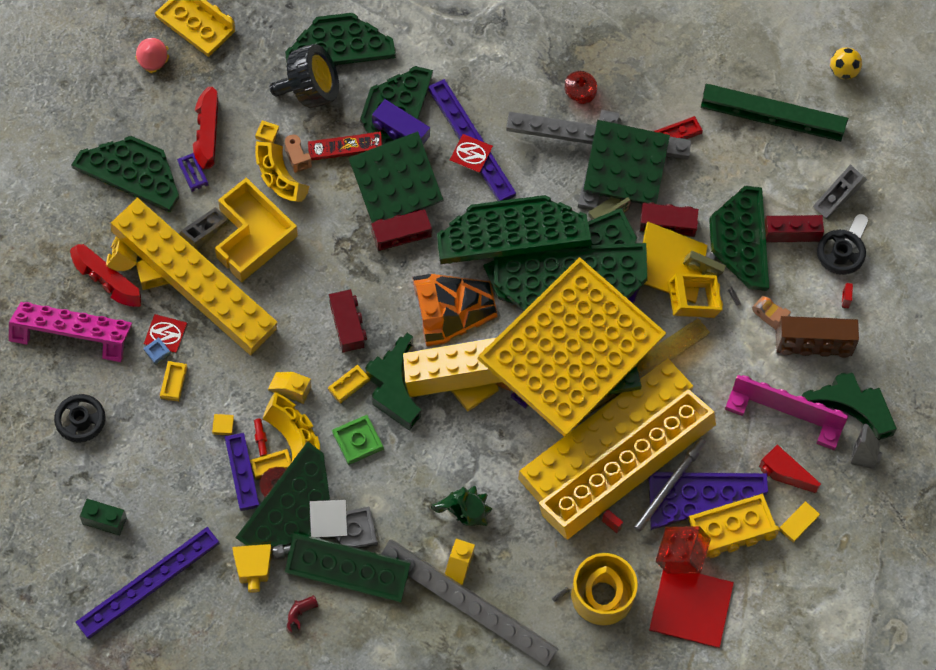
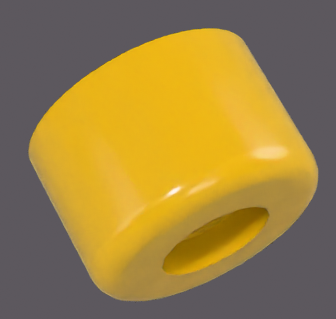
[571,553,638,625]

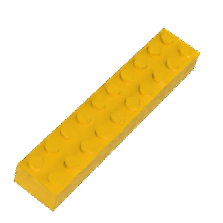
[111,197,278,356]
[518,358,693,502]
[539,389,716,540]

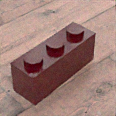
[639,202,699,237]
[371,209,432,251]
[765,215,824,243]
[329,289,367,353]

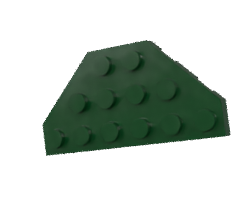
[285,13,396,65]
[360,66,433,145]
[71,136,179,212]
[709,186,769,291]
[235,441,330,546]

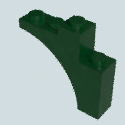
[365,332,421,431]
[802,373,897,440]

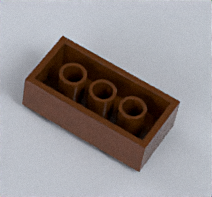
[776,316,859,358]

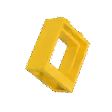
[668,273,723,318]

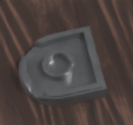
[335,506,378,549]

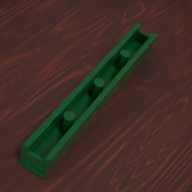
[701,83,849,142]

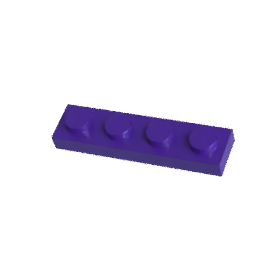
[225,433,259,511]

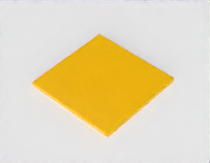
[643,222,708,303]

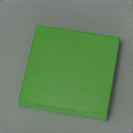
[332,415,384,465]

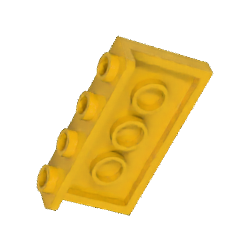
[155,0,235,57]
[688,494,780,558]

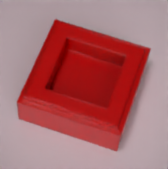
[841,283,853,309]
[602,510,623,533]

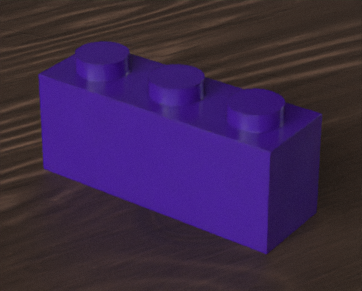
[372,99,430,145]

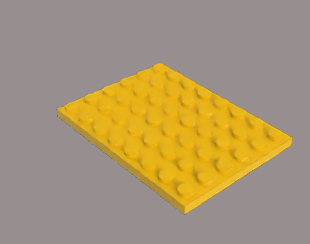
[477,257,666,437]

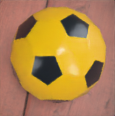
[830,47,862,80]

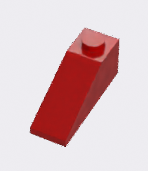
[759,444,821,493]

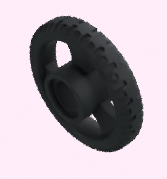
[817,229,866,275]
[54,394,106,443]

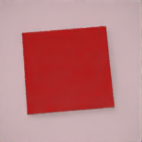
[649,565,734,648]

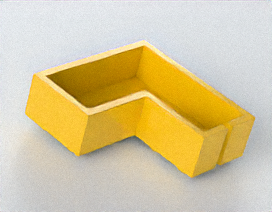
[215,177,298,283]

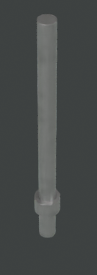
[634,438,706,532]

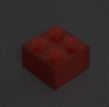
[655,526,711,574]

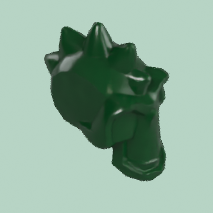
[431,486,492,526]

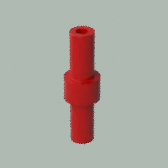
[254,418,268,457]

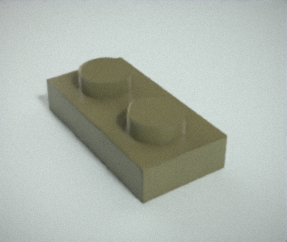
[683,251,726,278]

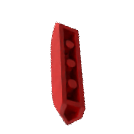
[193,87,219,169]
[70,244,141,307]

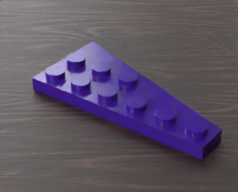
[649,472,768,530]

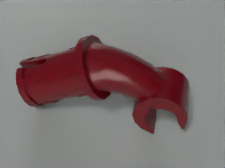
[286,595,318,634]

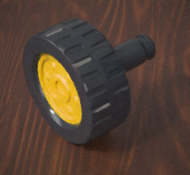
[269,44,339,108]

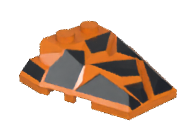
[412,274,498,347]

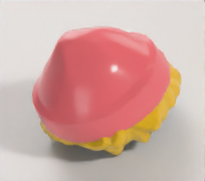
[135,38,169,73]

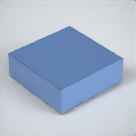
[143,337,171,365]

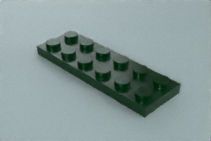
[285,533,411,602]

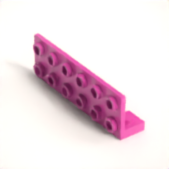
[9,302,132,362]
[725,375,848,450]

